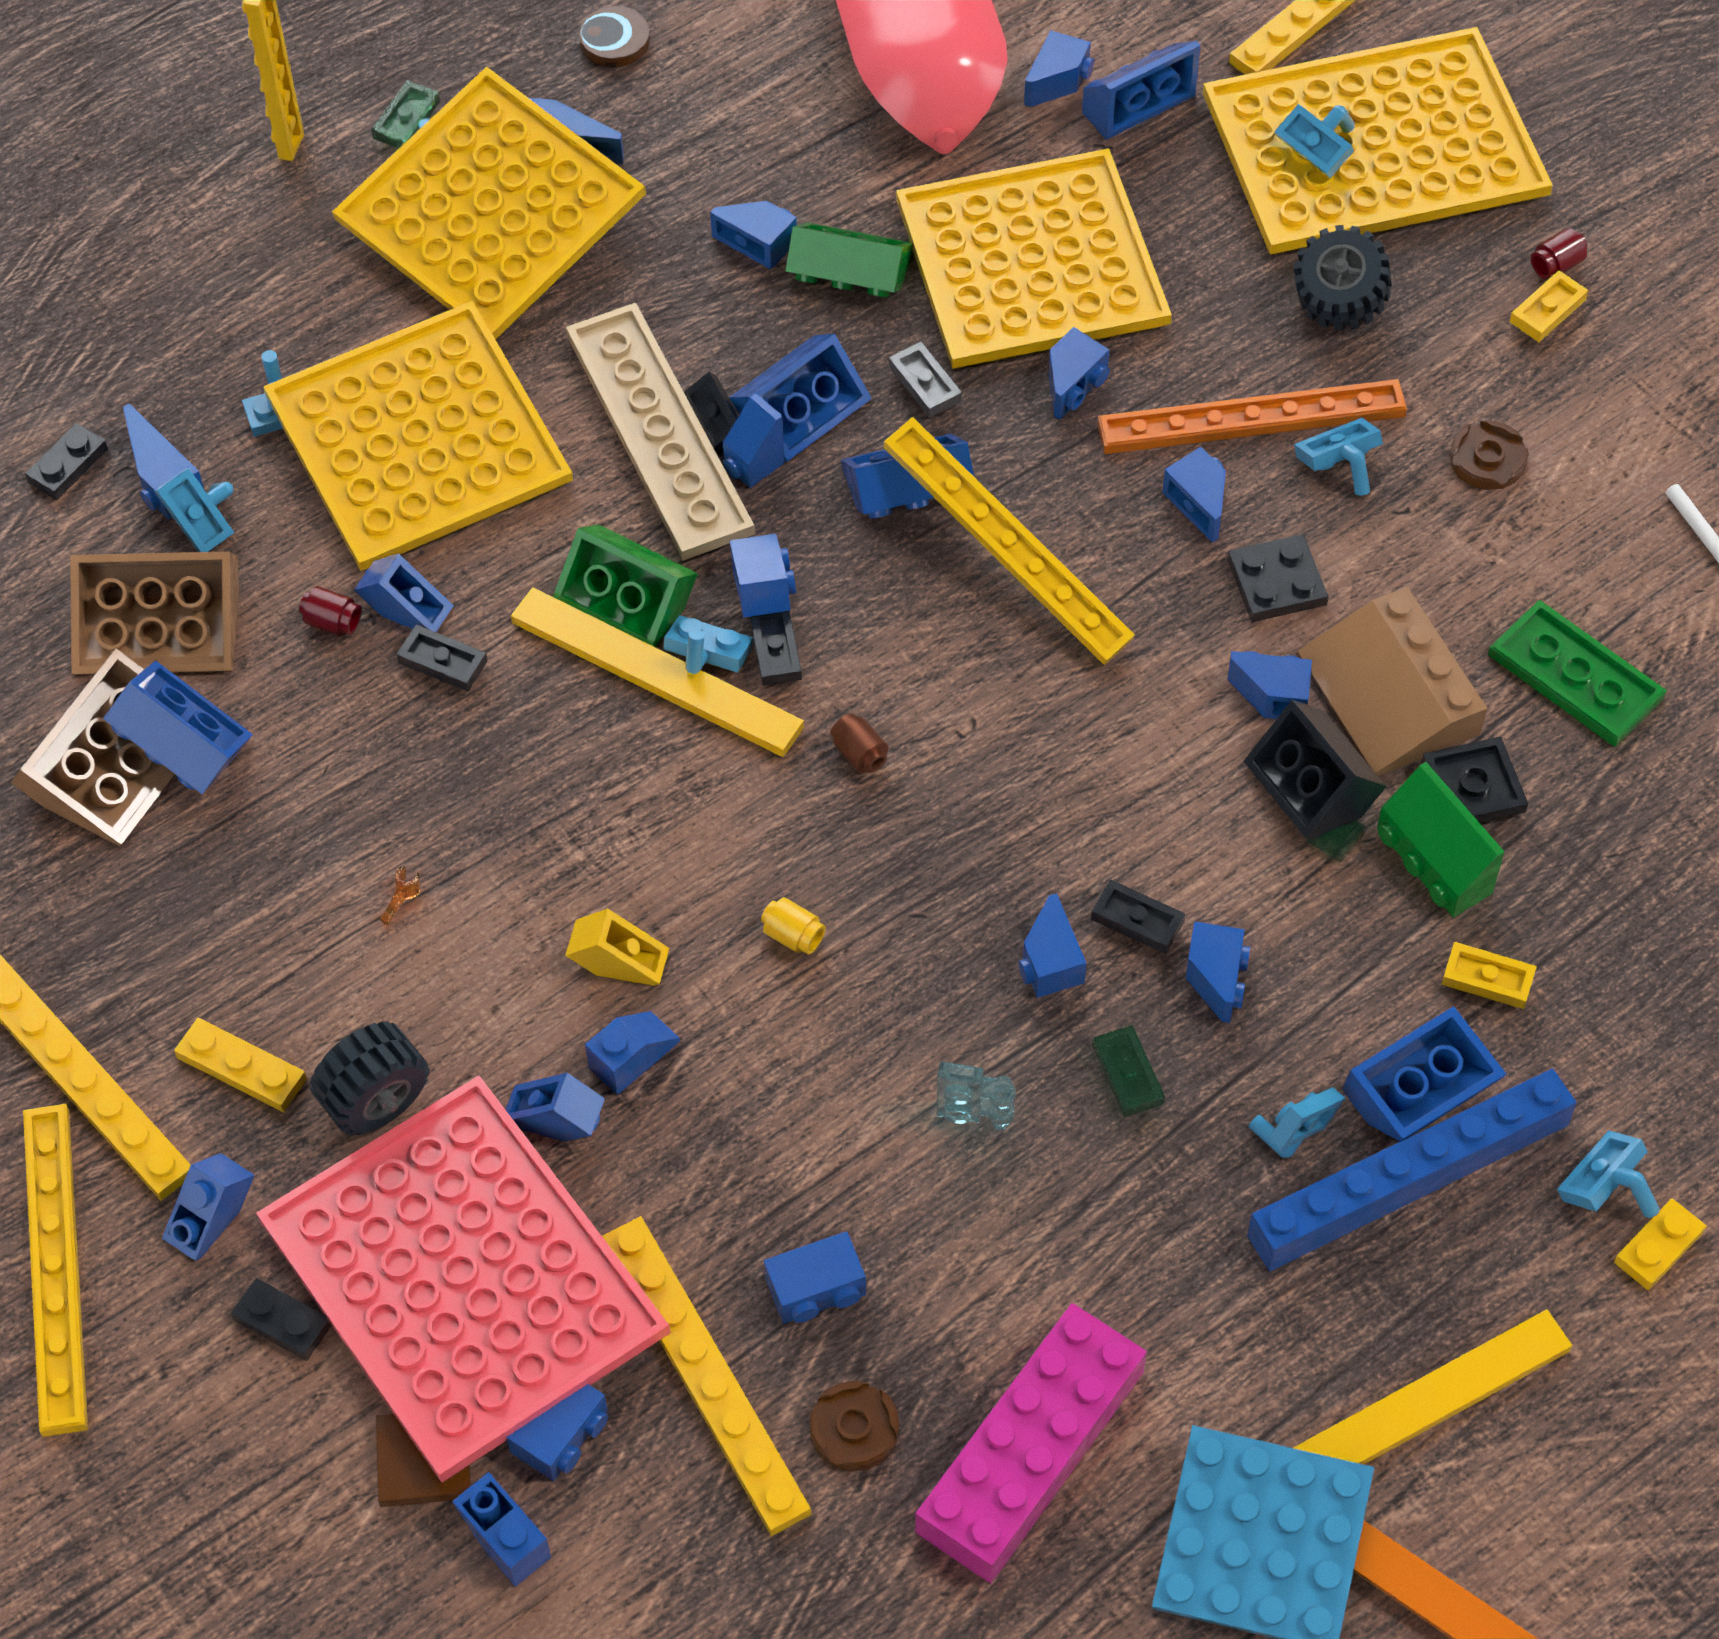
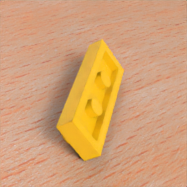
[174,1017,307,1113]

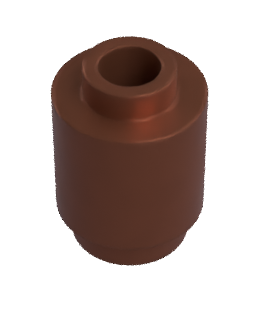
[830,713,889,773]

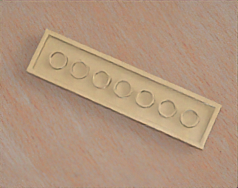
[566,303,755,561]

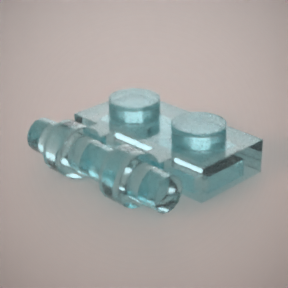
[937,1061,1016,1130]

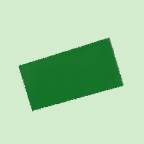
[1488,599,1667,747]

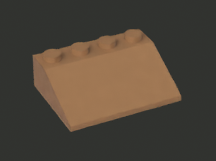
[70,551,239,675]
[1297,587,1487,776]
[11,649,175,846]

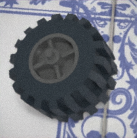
[1294,225,1392,331]
[310,1021,430,1136]

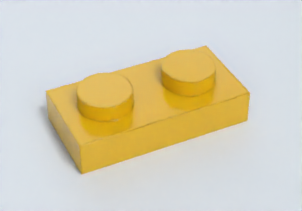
[1509,271,1589,342]
[1441,942,1537,1009]
[1614,1198,1707,1291]

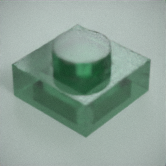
[1307,820,1366,863]

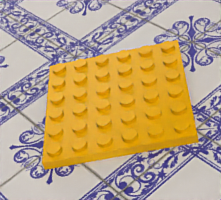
[332,66,646,340]
[896,148,1172,369]
[263,301,573,571]

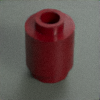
[1530,228,1587,279]
[299,586,362,636]

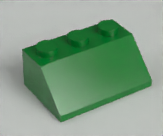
[785,222,913,297]
[553,524,698,648]
[1377,762,1505,918]

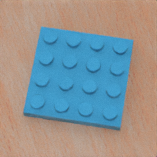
[1152,1425,1374,1639]

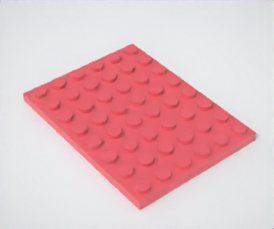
[256,1076,671,1483]

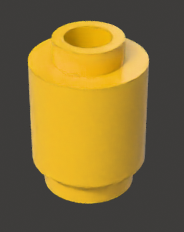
[761,897,826,955]

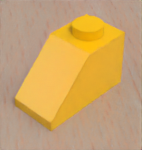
[565,908,669,986]

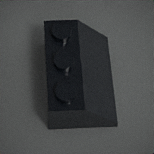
[1244,699,1387,840]

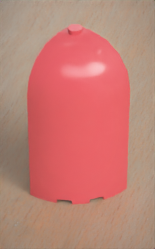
[836,0,1008,154]

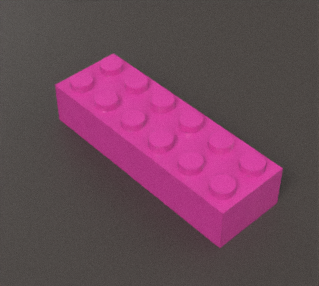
[915,1303,1147,1584]

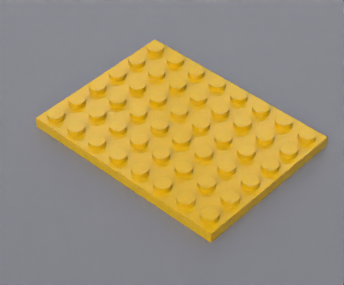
[1203,27,1553,255]

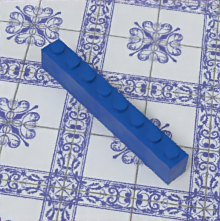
[1247,1068,1577,1272]

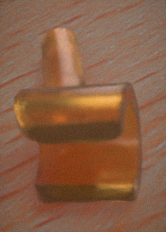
[380,866,420,925]

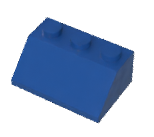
[1082,41,1201,140]
[729,334,872,462]
[840,434,974,518]
[103,660,253,794]
[1342,1006,1506,1142]

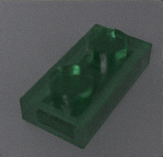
[371,80,440,149]
[1092,1024,1165,1117]

